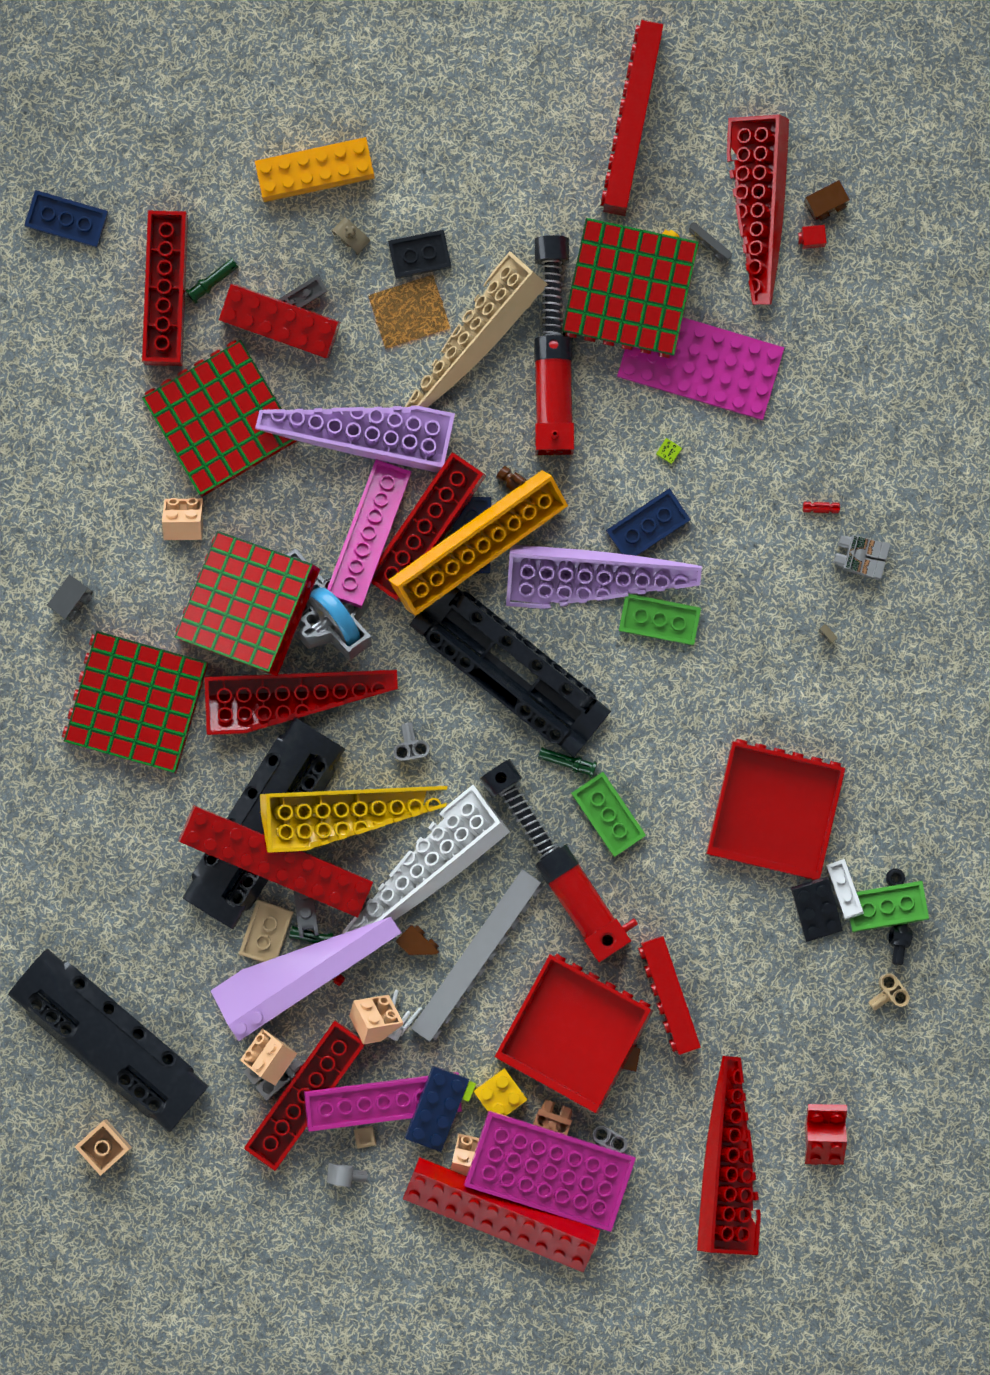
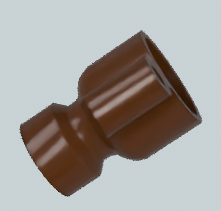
[496,466,527,492]

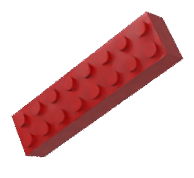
[142,210,188,366]
[371,452,486,602]
[243,1020,366,1171]

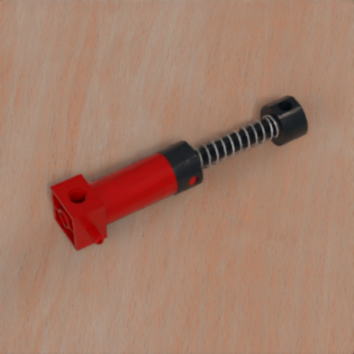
[534,235,574,455]
[480,759,638,962]

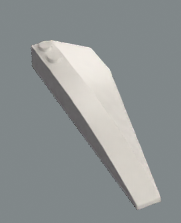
[343,785,510,933]

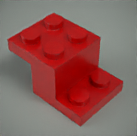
[805,1104,847,1165]

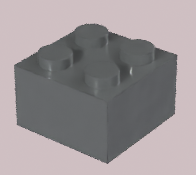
[47,574,93,622]

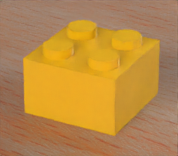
[473,1067,528,1116]

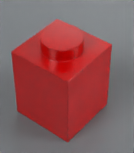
[797,225,827,249]

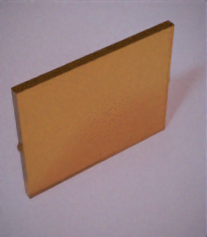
[368,275,450,349]

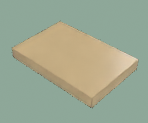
[239,899,294,962]

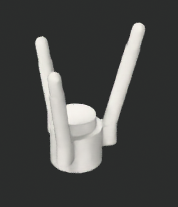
[388,990,422,1041]

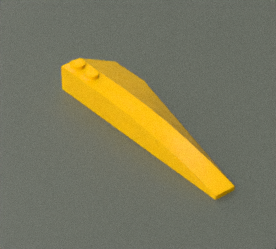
[260,786,447,853]

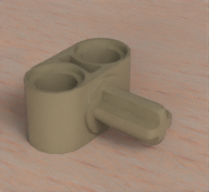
[331,217,370,255]

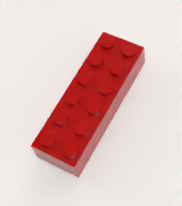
[219,284,341,358]
[638,936,701,1055]

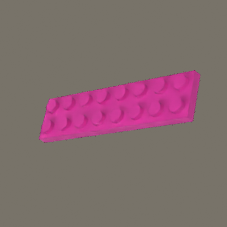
[327,459,412,609]
[304,1072,462,1132]

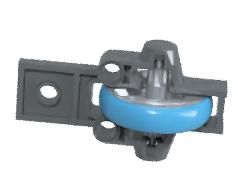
[286,548,372,662]

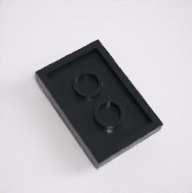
[388,230,451,279]
[791,876,843,942]

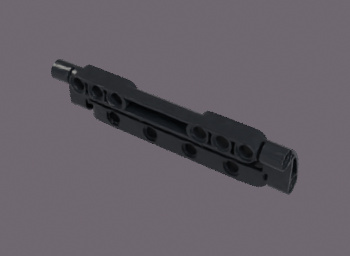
[409,587,611,758]
[182,718,345,929]
[8,948,209,1133]

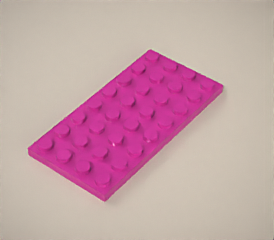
[617,317,785,420]
[464,1111,636,1232]

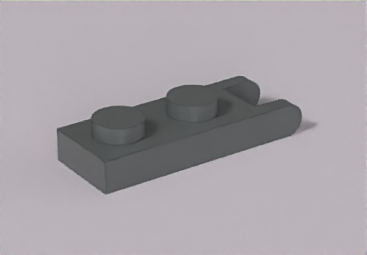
[689,222,733,263]
[279,275,329,308]
[293,890,319,938]

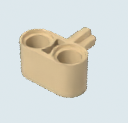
[869,973,910,1011]

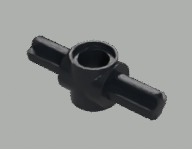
[889,923,913,965]

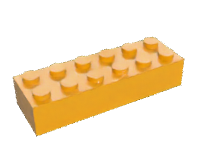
[255,137,375,202]

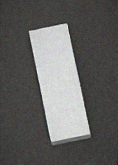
[826,859,864,920]

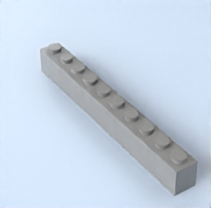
[411,869,542,1042]

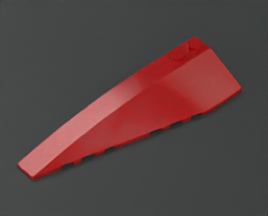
[727,114,789,305]
[204,670,398,735]
[697,1056,761,1255]

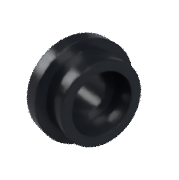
[886,868,905,886]

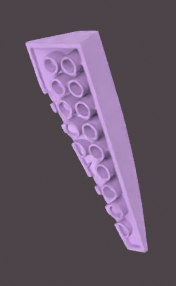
[255,406,455,473]
[506,545,702,609]
[211,917,402,1041]

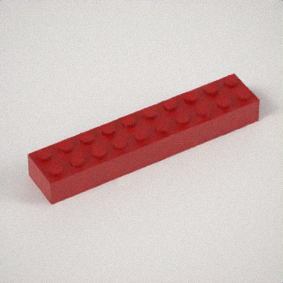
[600,20,664,216]
[178,805,373,918]
[403,1157,600,1273]

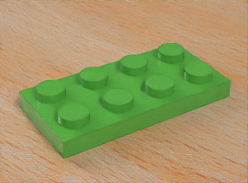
[619,593,701,646]
[571,772,646,857]
[850,881,929,933]

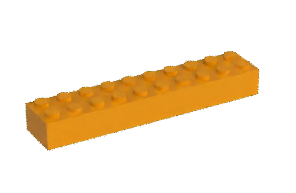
[389,470,568,616]

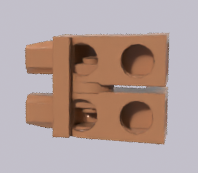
[533,1099,572,1135]

